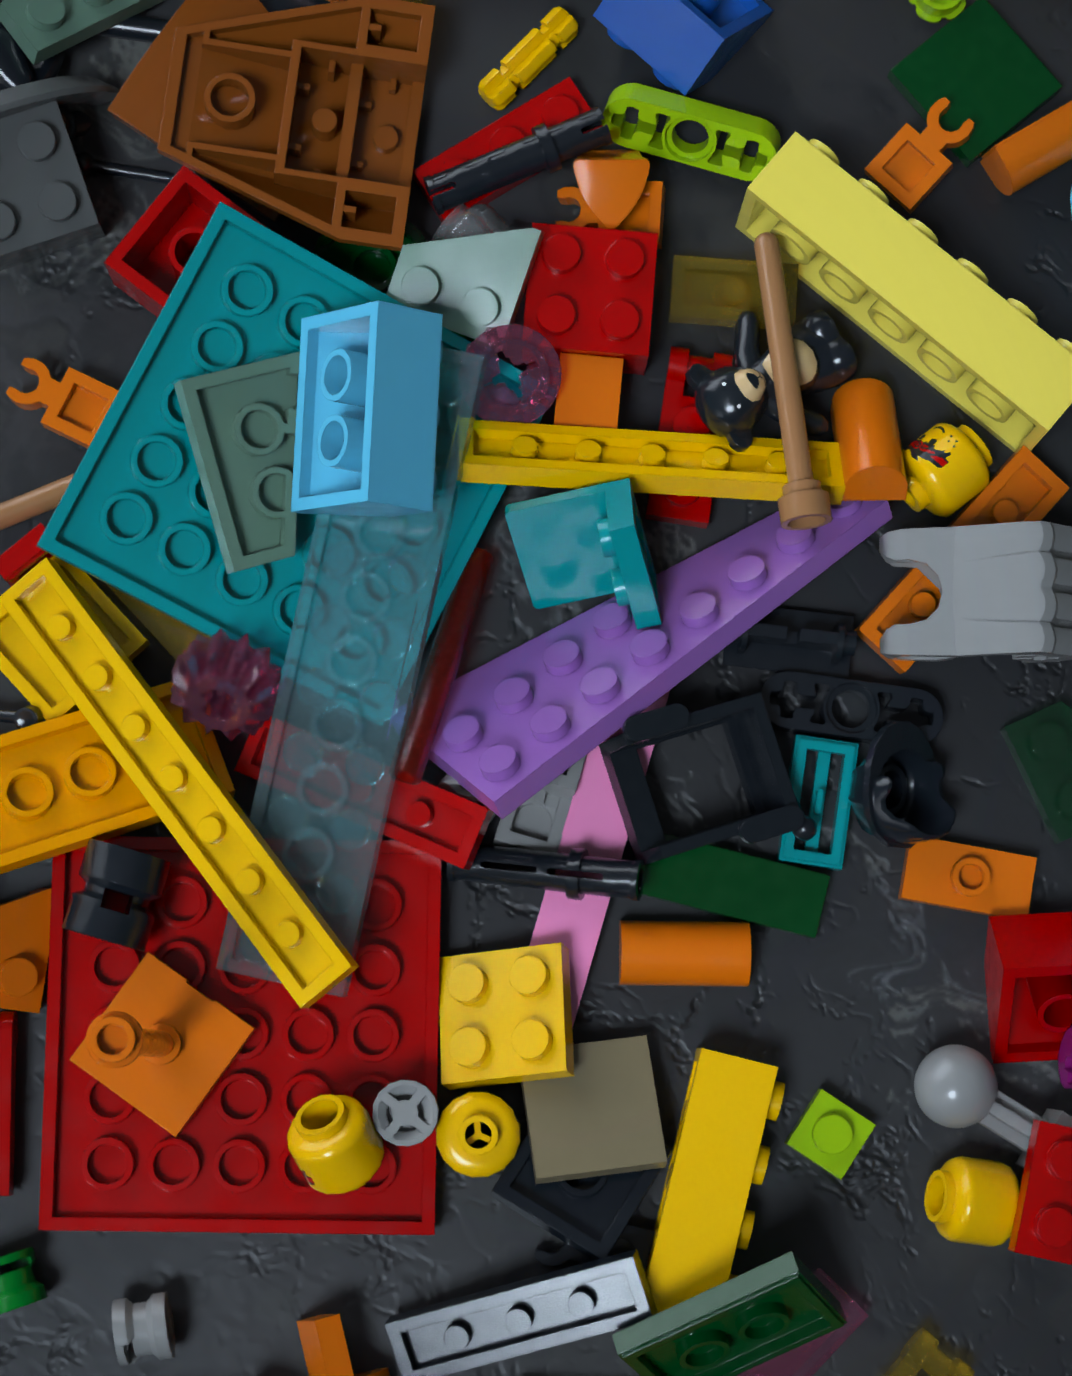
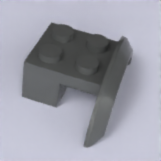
[0,75,119,271]

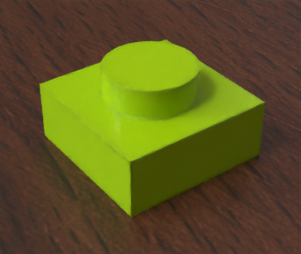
[784,1089,876,1180]

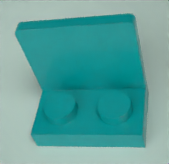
[505,478,662,629]

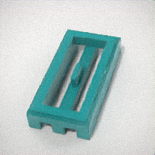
[776,734,859,871]

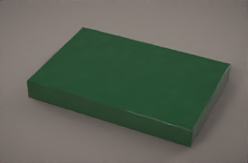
[612,1251,847,1376]

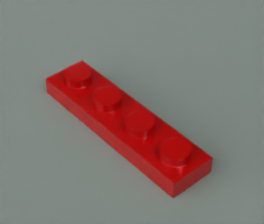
[234,711,494,870]

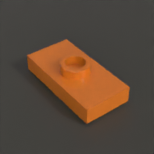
[898,839,1037,916]

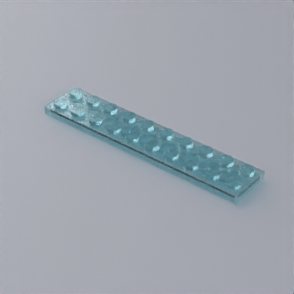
[216,347,488,997]

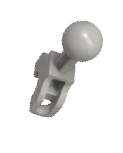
[914,1044,1072,1169]

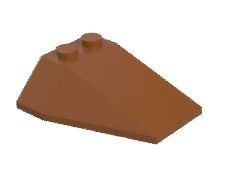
[157,0,436,252]

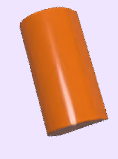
[980,100,1072,196]
[830,378,908,501]
[619,920,752,987]

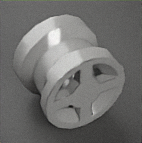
[372,1080,439,1147]
[112,1291,175,1366]

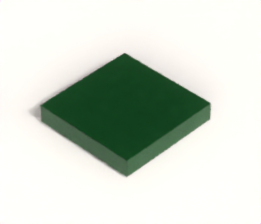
[887,0,1063,168]

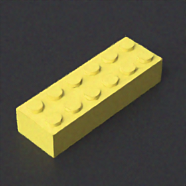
[735,131,1072,452]

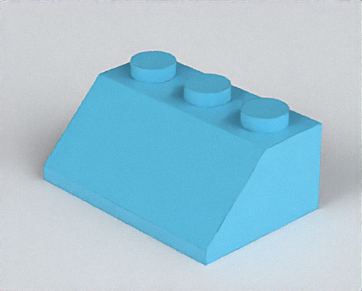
[291,300,444,517]

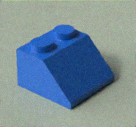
[593,0,774,96]

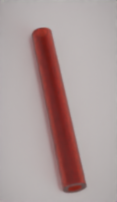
[389,547,494,785]

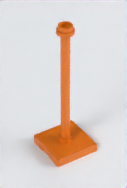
[69,952,256,1137]

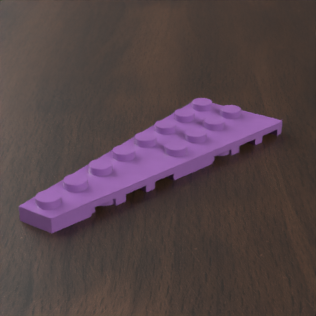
[390,500,893,819]

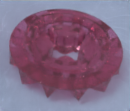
[458,322,562,423]

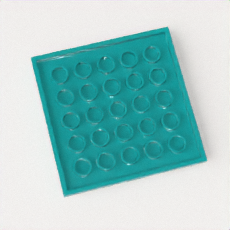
[36,202,556,727]

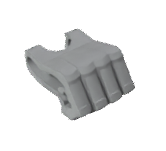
[879,521,1072,663]

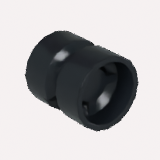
[62,839,172,952]

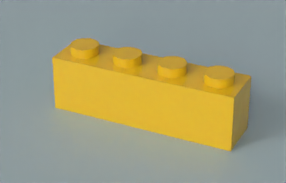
[645,1048,785,1313]

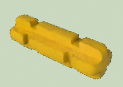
[478,6,579,111]

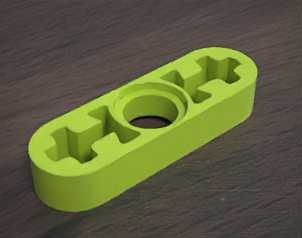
[602,83,781,181]

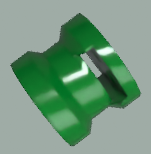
[0,1246,48,1314]

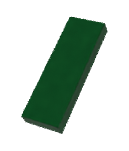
[642,834,830,939]

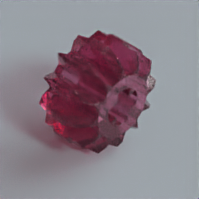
[170,628,282,742]

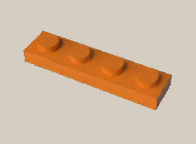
[854,445,1070,674]

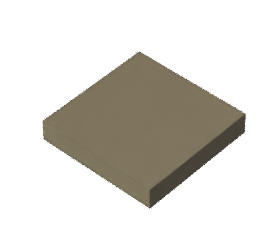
[521,1035,667,1184]

